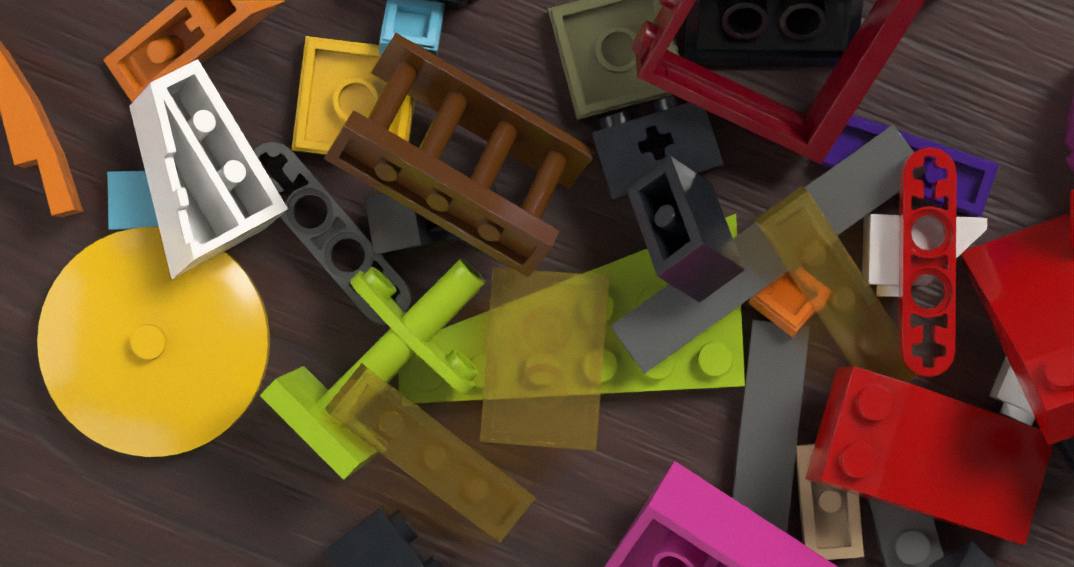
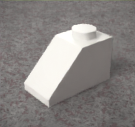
[862,214,987,297]

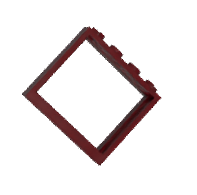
[631,0,926,164]

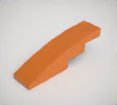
[0,41,84,218]

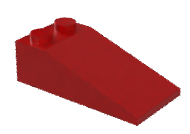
[960,214,1074,445]
[805,366,1053,546]

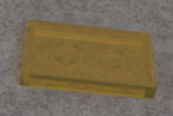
[480,267,609,451]

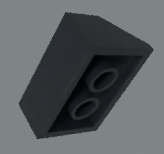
[684,0,864,67]

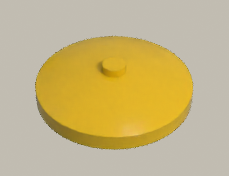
[37,227,270,457]

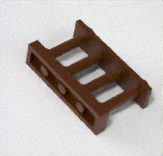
[324,33,596,278]

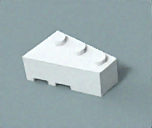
[129,59,288,279]

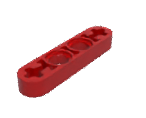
[898,147,957,377]

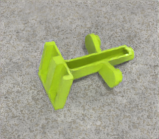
[260,258,485,480]

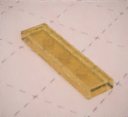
[754,186,918,383]
[325,363,536,543]

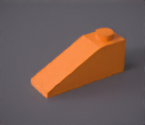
[103,0,285,103]

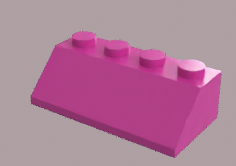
[605,461,838,567]

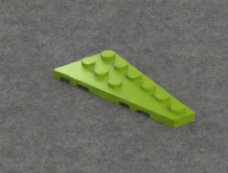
[398,214,745,404]

